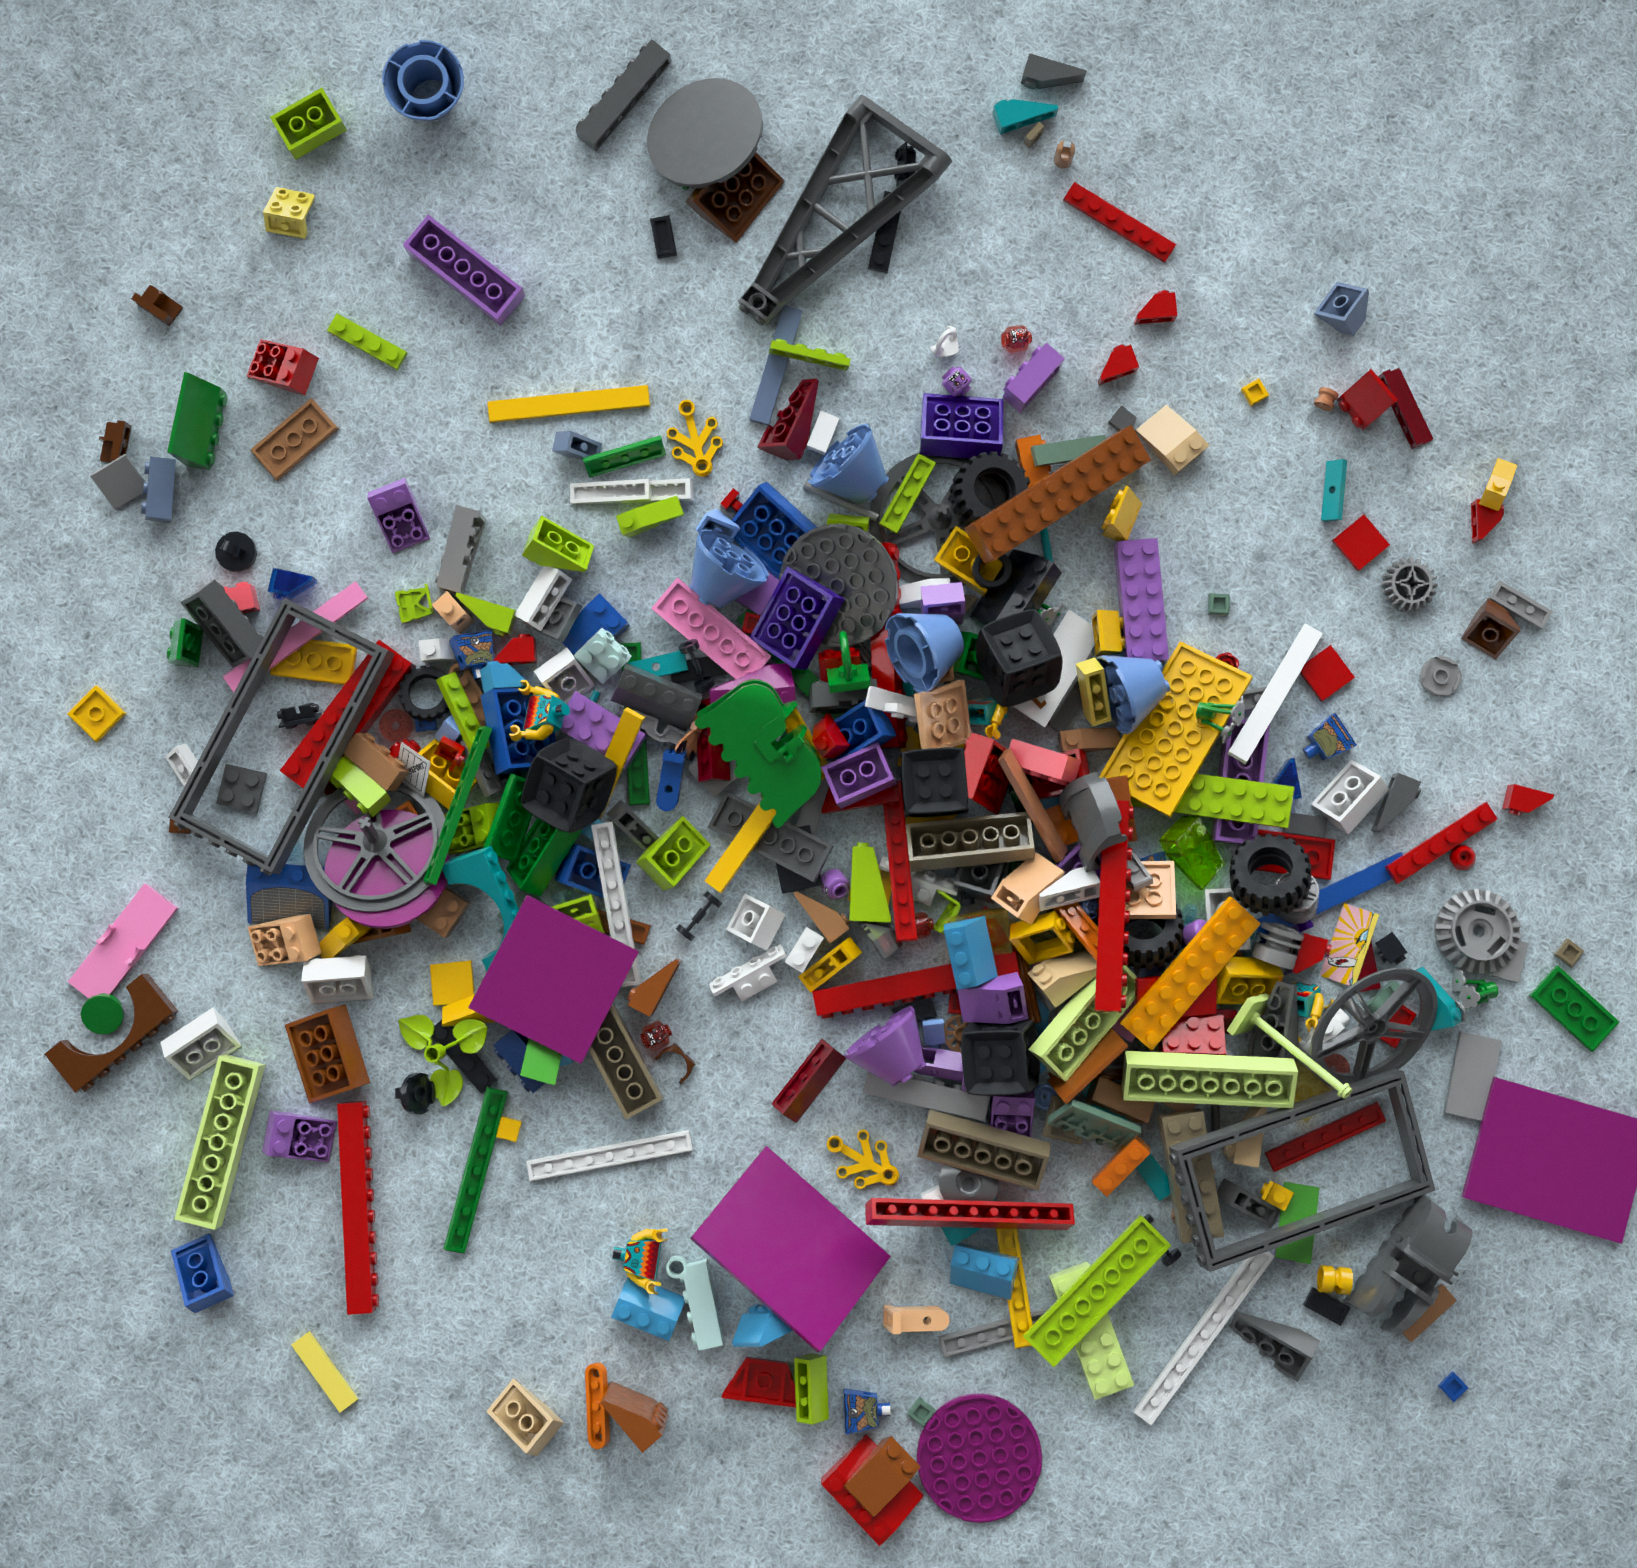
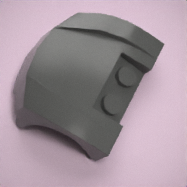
[1058,771,1127,872]

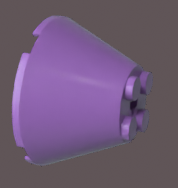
[844,1006,926,1087]

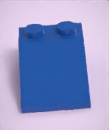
[562,593,630,655]
[554,843,631,898]
[171,1233,234,1313]

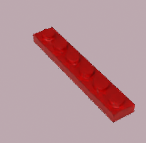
[1063,182,1176,263]
[1385,802,1498,884]

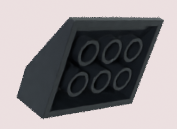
[970,549,1062,625]

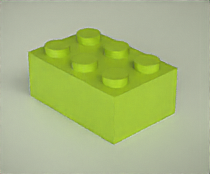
[270,87,347,160]

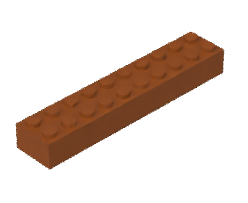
[964,425,1151,564]

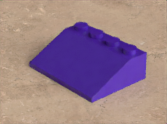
[919,393,1003,458]
[750,567,845,670]

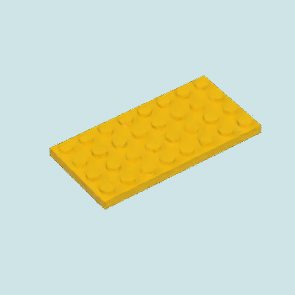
[1099,641,1253,818]

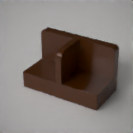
[131,285,183,327]
[99,420,132,463]

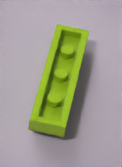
[327,313,408,370]
[768,339,851,371]
[879,453,936,534]
[436,672,490,752]

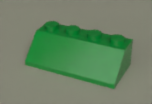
[506,818,582,896]

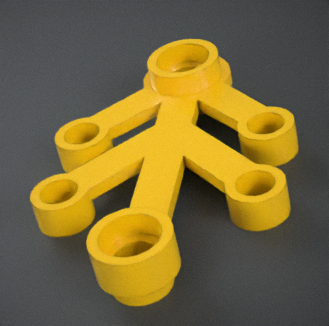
[667,400,723,477]
[827,1129,899,1189]

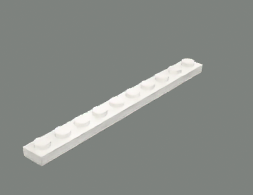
[1133,1251,1275,1425]

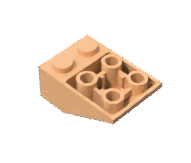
[991,852,1065,925]
[248,914,321,966]

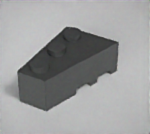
[809,679,877,713]

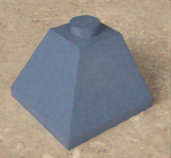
[1314,282,1369,336]

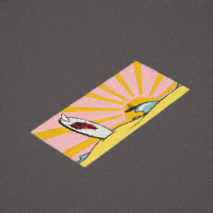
[1320,903,1379,986]

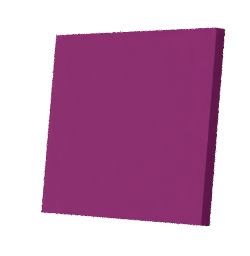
[1461,1077,1637,1244]
[690,1146,891,1353]

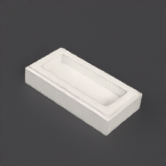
[806,411,839,455]

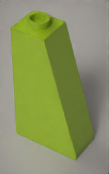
[849,842,891,923]

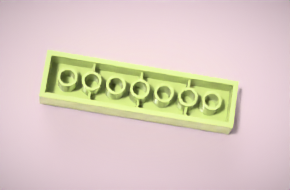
[1121,1051,1298,1108]
[174,1054,266,1230]

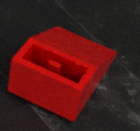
[247,339,319,395]

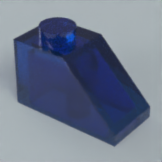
[268,568,317,600]
[1270,758,1302,800]

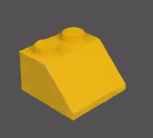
[1092,610,1125,656]

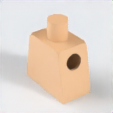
[432,592,474,634]

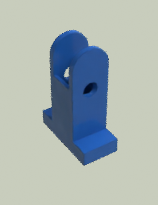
[656,748,687,811]

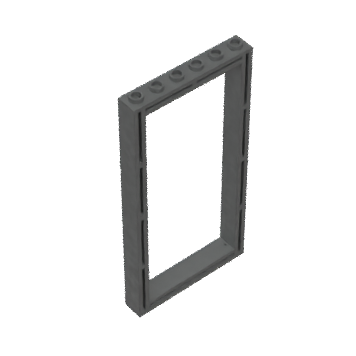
[168,598,395,876]
[1169,1069,1435,1272]

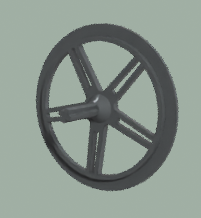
[869,453,1007,586]
[303,782,447,912]
[1309,968,1438,1087]

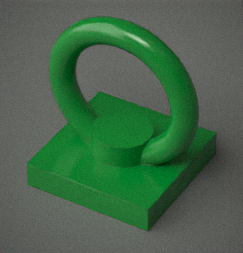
[827,631,871,693]

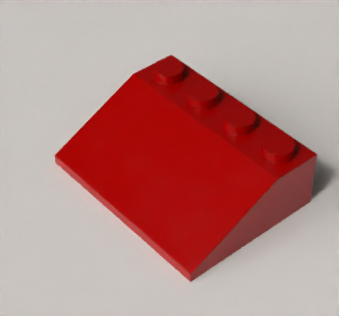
[964,733,1010,815]
[821,1434,924,1547]

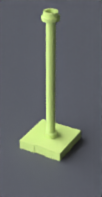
[1227,993,1352,1099]

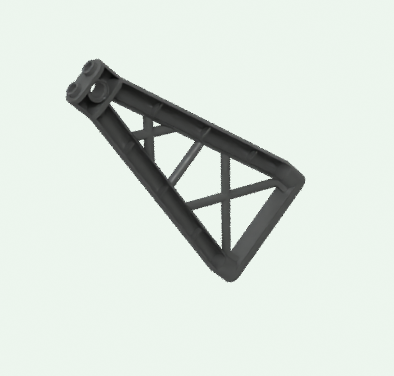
[738,95,952,326]

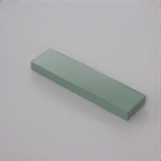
[1030,435,1106,467]

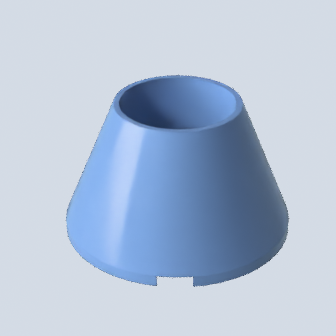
[382,40,464,121]
[885,613,964,692]

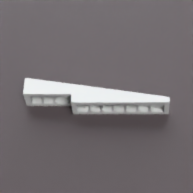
[570,478,694,504]

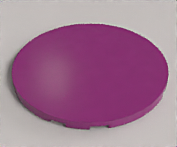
[324,810,450,929]
[917,1393,1042,1523]

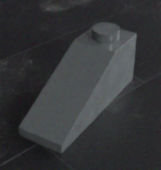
[1021,53,1087,89]
[1371,773,1421,832]
[606,800,659,852]
[1217,1178,1280,1228]

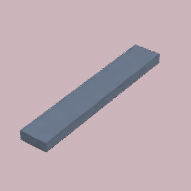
[750,306,803,426]

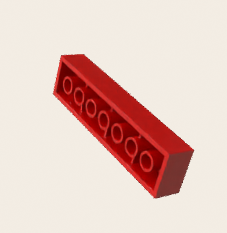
[280,639,417,788]

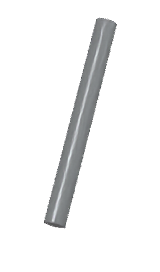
[803,481,879,522]

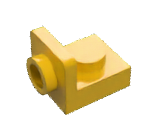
[1260,1180,1294,1211]

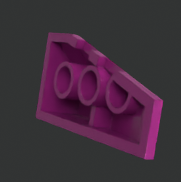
[709,663,796,704]

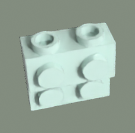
[574,628,631,684]

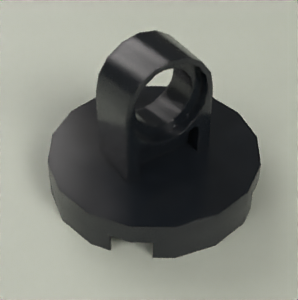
[215,531,257,572]
[395,1073,436,1115]

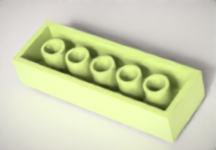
[1028,966,1137,1082]
[1048,1261,1134,1400]

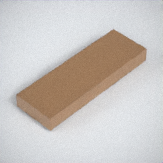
[1402,1284,1457,1342]

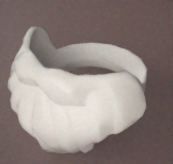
[930,326,959,357]

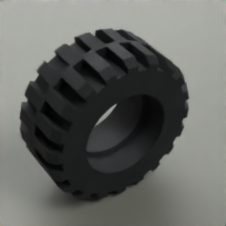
[950,452,1031,525]
[1229,834,1311,916]
[1124,904,1184,971]

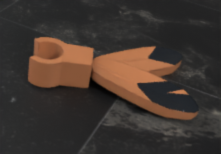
[675,713,702,761]

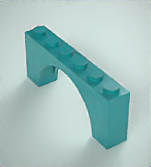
[442,846,519,972]

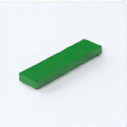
[583,435,666,478]

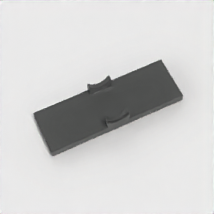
[708,791,834,883]

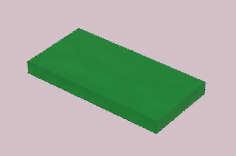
[483,773,533,862]
[1529,966,1619,1052]

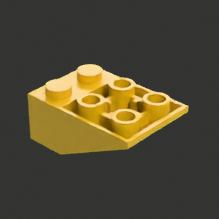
[1101,486,1142,541]

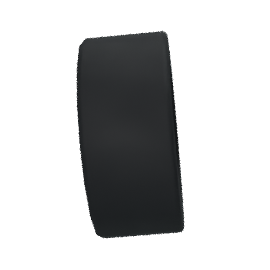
[972,554,1012,590]

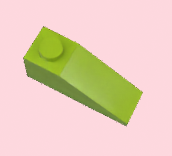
[616,496,684,538]
[455,592,516,637]

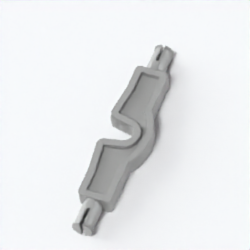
[617,706,697,752]

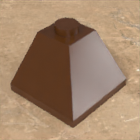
[1461,598,1521,660]

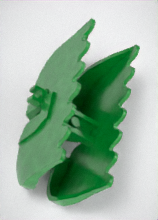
[694,679,821,828]

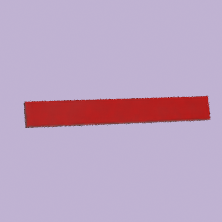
[883,780,917,943]

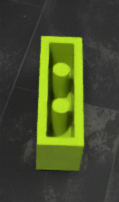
[329,755,391,817]
[794,1353,829,1425]

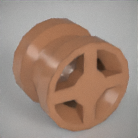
[1314,387,1339,411]

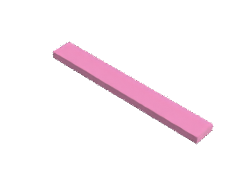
[223,581,369,692]

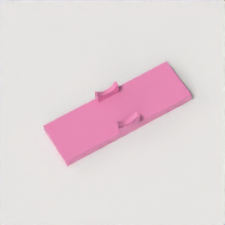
[651,577,771,679]
[68,883,179,998]

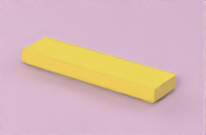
[291,1331,358,1413]

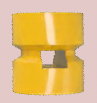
[1317,1265,1353,1295]

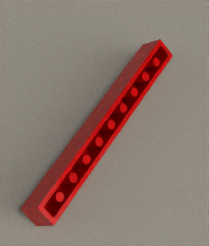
[870,542,908,749]
[1095,800,1134,1013]
[812,951,1020,1019]
[337,1101,379,1315]
[865,1198,1075,1230]

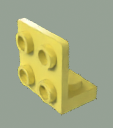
[263,187,315,239]

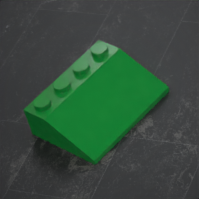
[167,372,228,470]

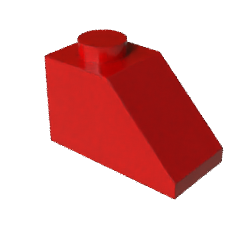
[1134,290,1177,325]
[1098,344,1139,385]
[1471,499,1504,543]
[494,634,537,665]
[812,713,850,758]
[1502,784,1554,816]
[1292,933,1332,974]

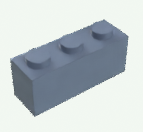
[141,456,176,523]

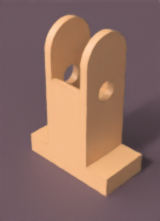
[883,1305,950,1334]

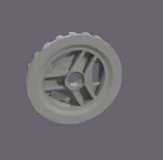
[1434,889,1521,974]

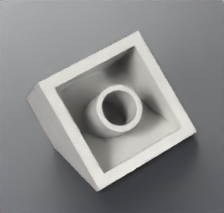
[534,647,595,704]
[726,894,786,951]

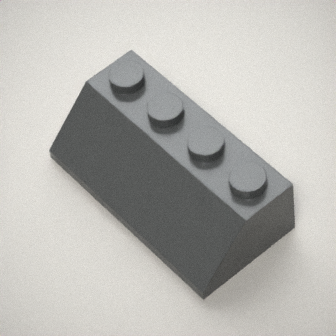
[180,579,263,668]
[610,663,702,731]

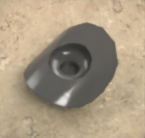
[938,1164,999,1201]

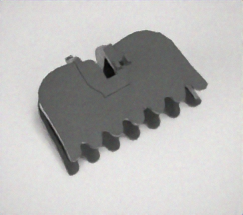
[1343,1194,1472,1337]

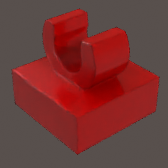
[720,488,743,512]

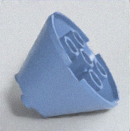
[808,424,889,503]
[689,529,769,609]
[1096,655,1170,734]

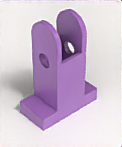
[914,1047,967,1092]

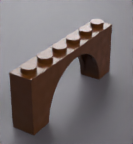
[44,973,178,1093]

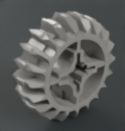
[1381,557,1438,612]

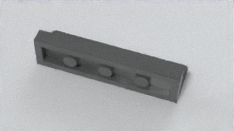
[1047,653,1094,732]

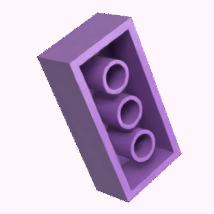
[560,691,648,770]

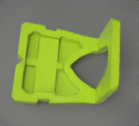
[395,584,435,623]
[932,889,961,935]

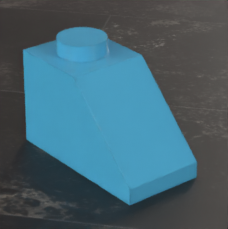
[480,661,527,693]

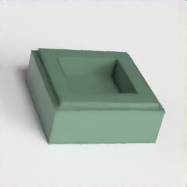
[1208,593,1230,615]
[907,1396,936,1427]

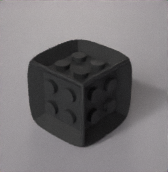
[976,609,1063,707]
[521,738,617,833]
[900,747,969,817]
[961,1019,1040,1096]

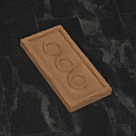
[250,398,339,481]

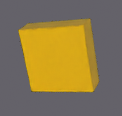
[1241,378,1269,406]
[496,1116,522,1142]

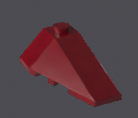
[757,378,819,460]

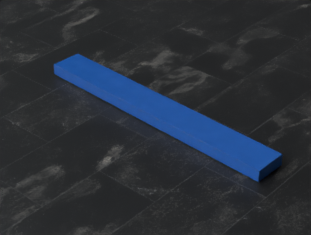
[1256,852,1403,940]

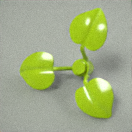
[398,1015,488,1106]

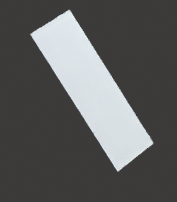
[1013,610,1095,727]

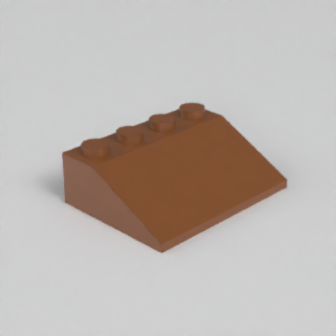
[285,1004,370,1103]
[1047,1027,1128,1104]
[600,1381,668,1453]

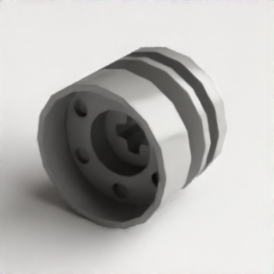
[1276,872,1319,924]
[1251,922,1305,970]

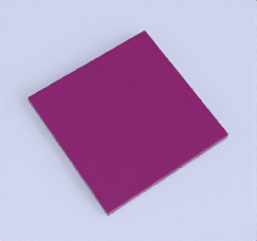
[468,895,639,1064]

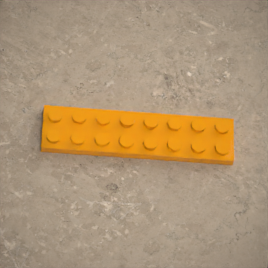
[1120,896,1261,1051]

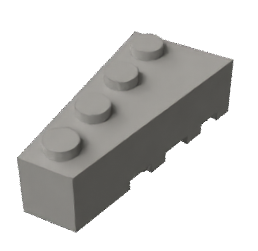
[435,505,486,594]

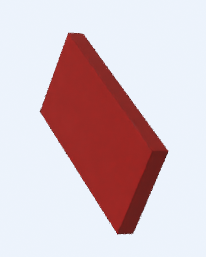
[1256,829,1336,880]
[1135,975,1217,1017]

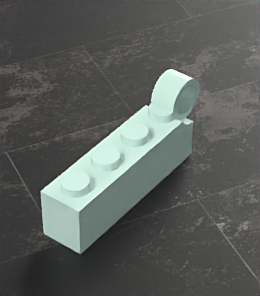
[666,1255,724,1351]

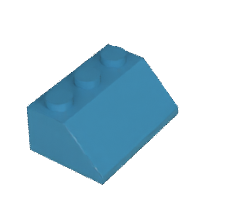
[944,916,998,990]
[950,1242,1020,1300]
[611,1277,685,1341]
[732,1304,793,1347]

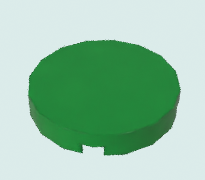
[80,993,125,1034]

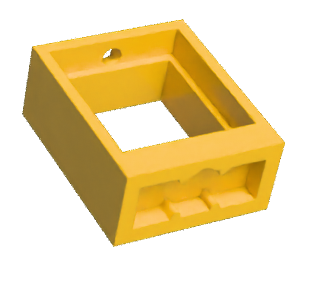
[1009,911,1076,965]

